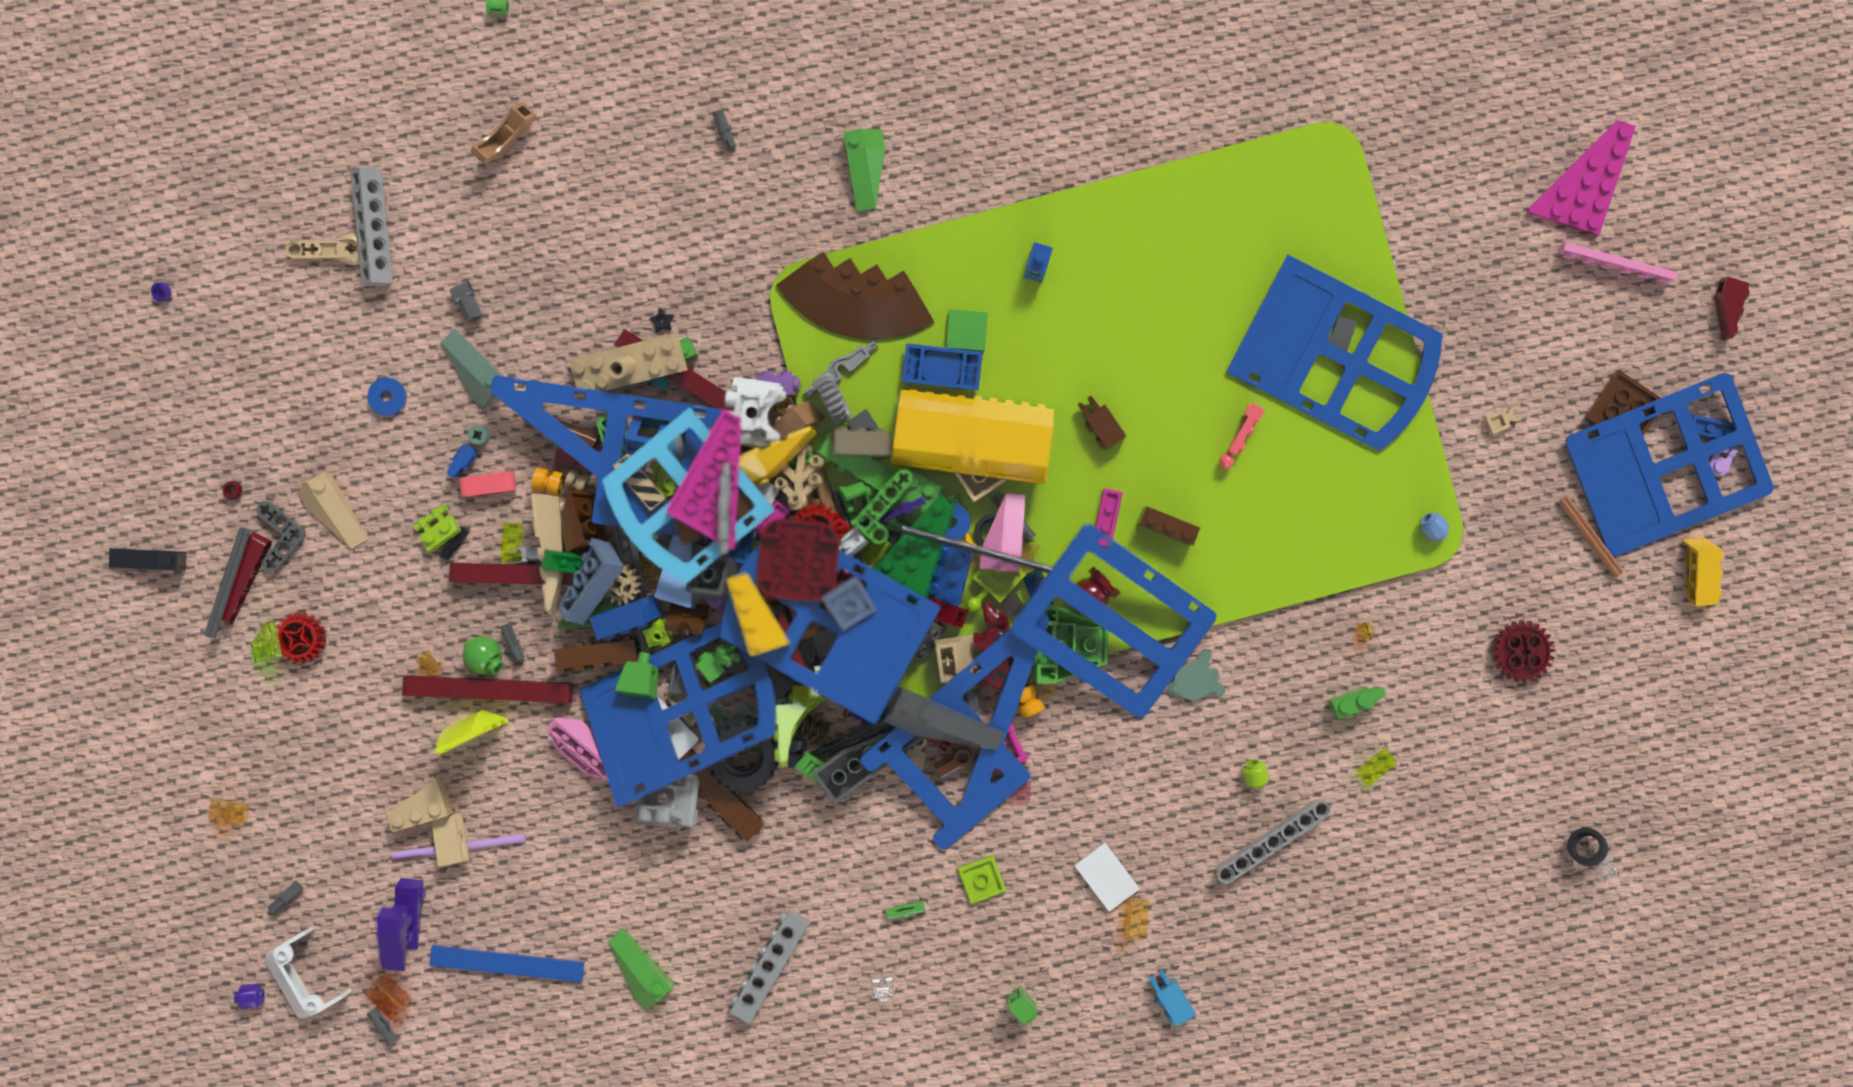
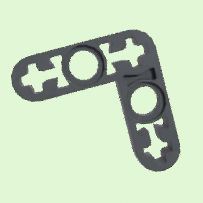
[256,501,306,572]

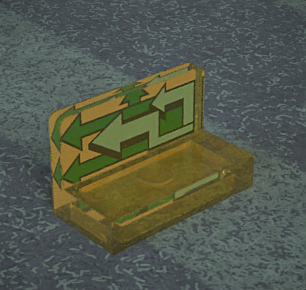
[1124,898,1149,941]

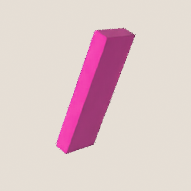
[1095,488,1123,547]

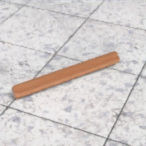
[1559,496,1623,577]

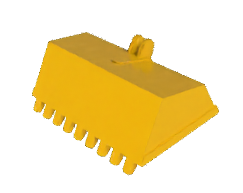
[891,387,1054,484]

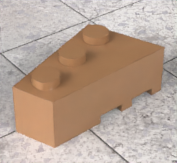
[779,462,839,521]

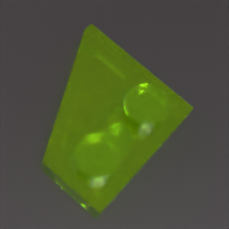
[251,620,282,663]

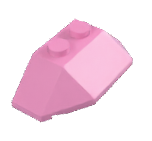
[546,718,607,780]

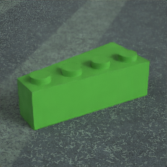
[814,430,895,494]

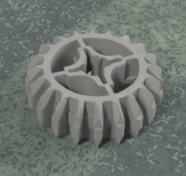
[815,373,852,425]

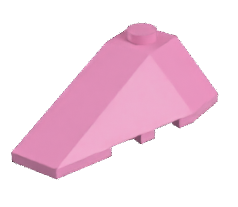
[979,493,1025,572]

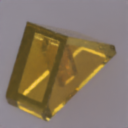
[208,798,249,823]

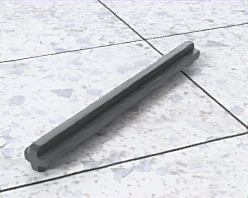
[204,527,251,638]

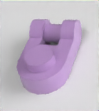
[1709,446,1738,476]

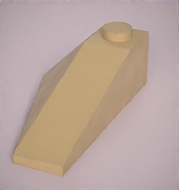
[297,472,369,549]

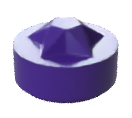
[151,282,171,302]

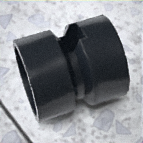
[788,738,807,768]

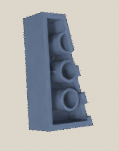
[558,538,624,625]

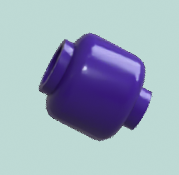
[234,984,265,1010]

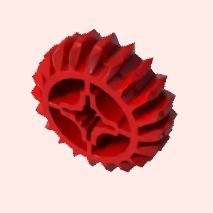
[795,502,845,543]
[273,612,327,664]

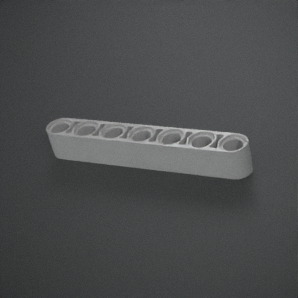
[1215,799,1330,884]

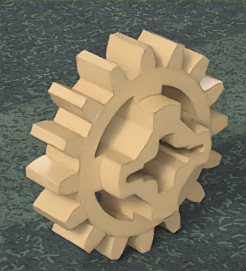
[605,562,642,605]

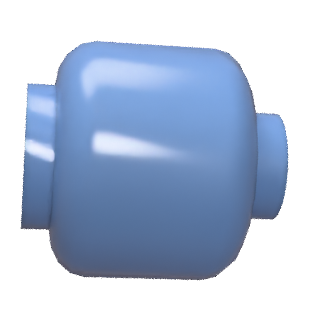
[1420,513,1449,541]

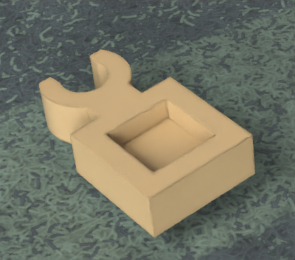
[1484,407,1522,435]
[907,738,927,771]

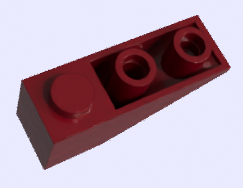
[1714,277,1750,341]

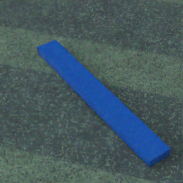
[430,945,585,982]

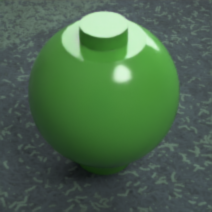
[462,636,504,675]

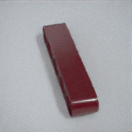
[222,532,272,624]

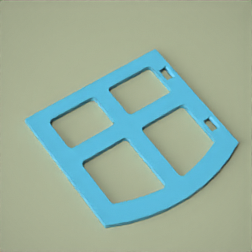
[603,407,775,583]

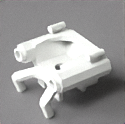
[725,377,787,449]

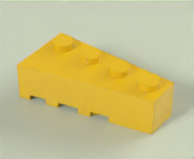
[727,573,791,656]

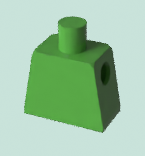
[615,652,658,699]

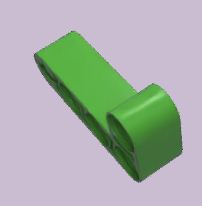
[856,469,914,544]

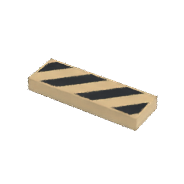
[613,454,666,511]

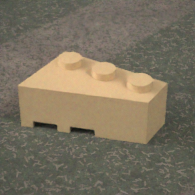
[387,776,453,832]

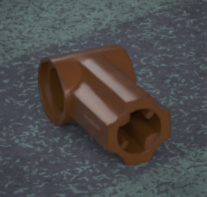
[934,747,972,778]

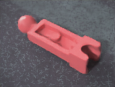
[1219,403,1265,469]

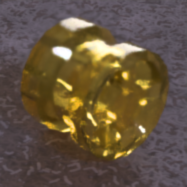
[775,395,795,415]

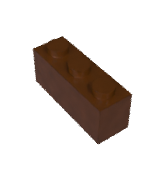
[1137,506,1200,546]

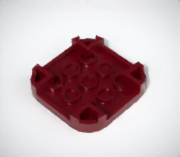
[756,518,840,601]

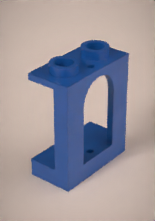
[624,416,672,459]

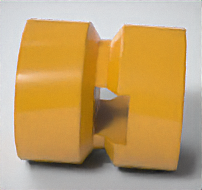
[531,467,565,497]
[1018,684,1045,719]

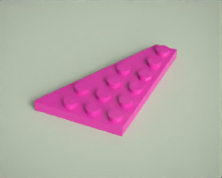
[1526,120,1636,236]
[665,409,742,550]

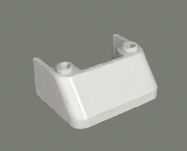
[265,926,352,1019]

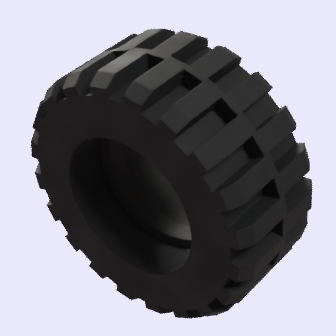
[707,715,779,793]

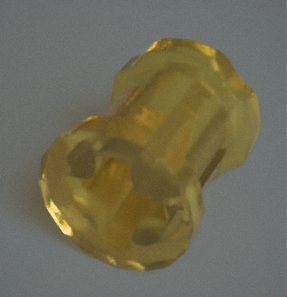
[416,650,442,676]

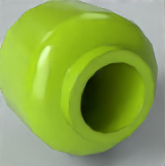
[1242,759,1269,790]

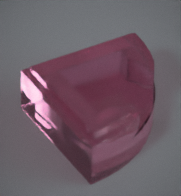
[1011,781,1031,801]

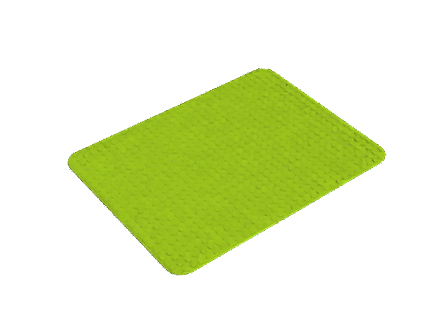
[770,122,1463,698]

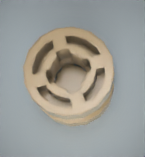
[564,468,590,491]

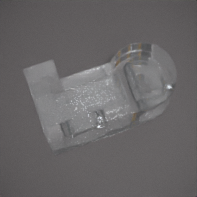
[1586,843,1618,883]

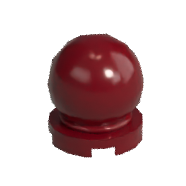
[1075,566,1121,614]

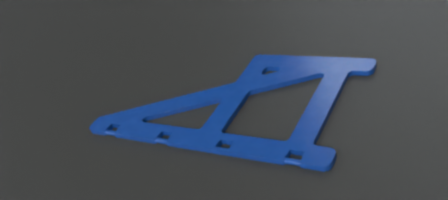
[491,376,723,539]
[860,613,1049,849]

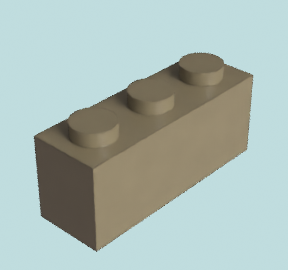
[830,427,892,458]

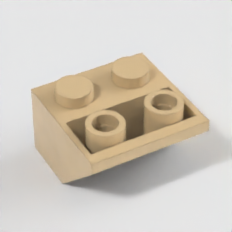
[934,635,977,683]

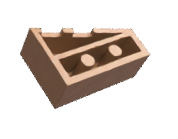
[762,400,825,450]

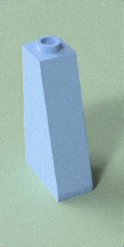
[654,535,697,609]

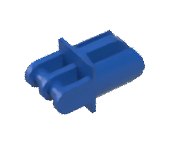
[447,445,478,477]

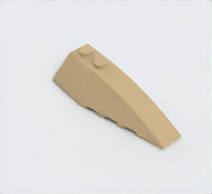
[531,493,566,615]

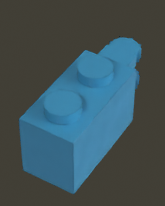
[1149,970,1196,1027]

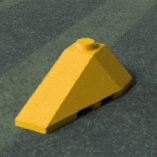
[739,426,817,487]

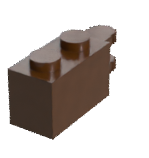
[1077,395,1126,450]

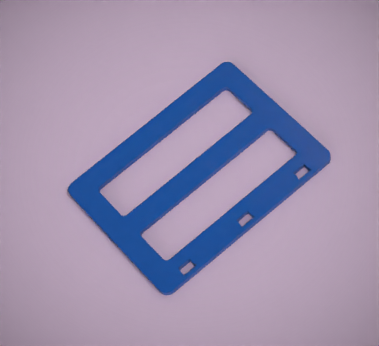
[1011,524,1216,718]

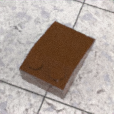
[562,490,608,553]

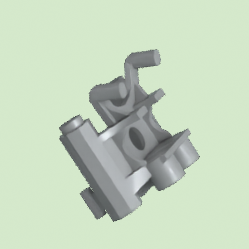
[633,775,700,827]

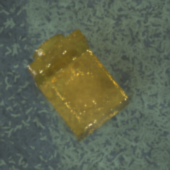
[1021,542,1040,571]

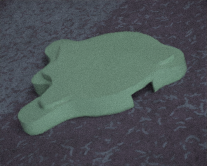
[1168,650,1225,700]

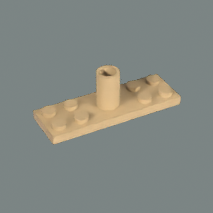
[569,332,688,398]

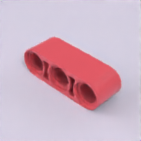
[459,471,516,497]

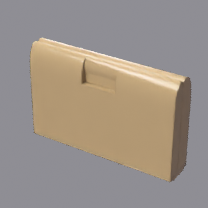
[431,814,470,868]

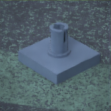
[822,576,877,630]

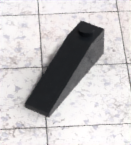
[109,548,187,571]

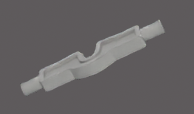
[804,340,878,397]
[719,463,731,553]

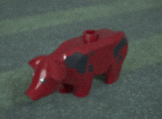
[973,601,1013,690]

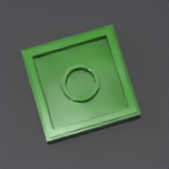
[946,309,988,351]

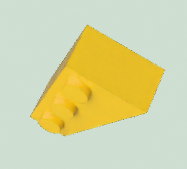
[1682,538,1723,606]

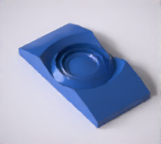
[902,343,983,391]

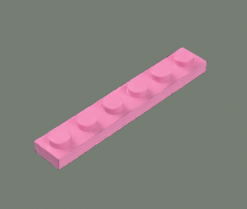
[1558,242,1678,284]

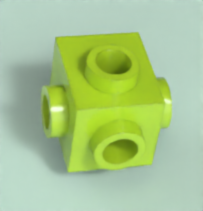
[642,617,675,648]

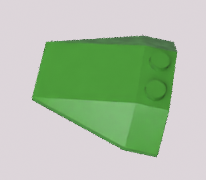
[1031,606,1108,684]

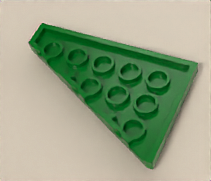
[874,495,955,606]

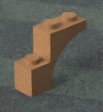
[470,102,537,164]

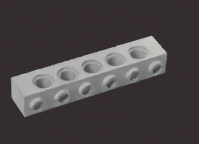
[350,167,393,286]
[730,910,809,1024]

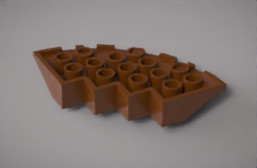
[776,252,934,340]

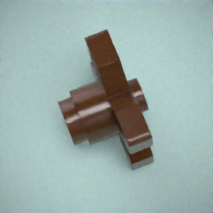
[665,603,709,637]

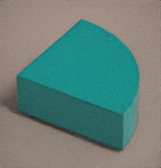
[649,376,668,391]

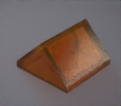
[365,973,413,1021]

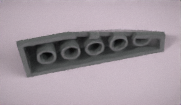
[883,686,1005,750]
[812,730,924,804]

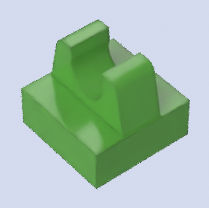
[715,642,740,667]

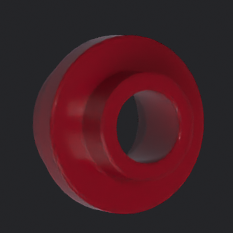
[223,481,243,500]

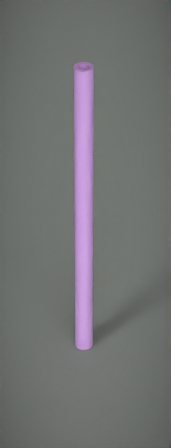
[392,834,526,860]

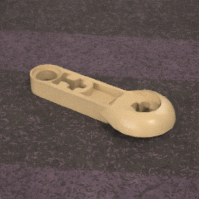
[285,233,360,266]

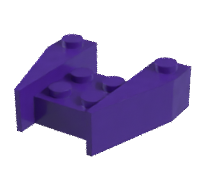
[376,878,426,972]

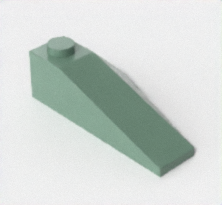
[441,329,504,409]

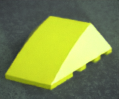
[435,709,509,755]

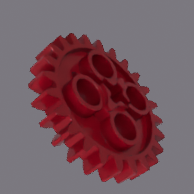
[1490,620,1556,683]

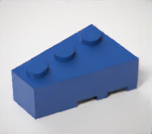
[589,593,663,640]

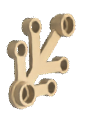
[775,442,824,510]

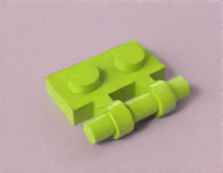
[413,504,461,552]

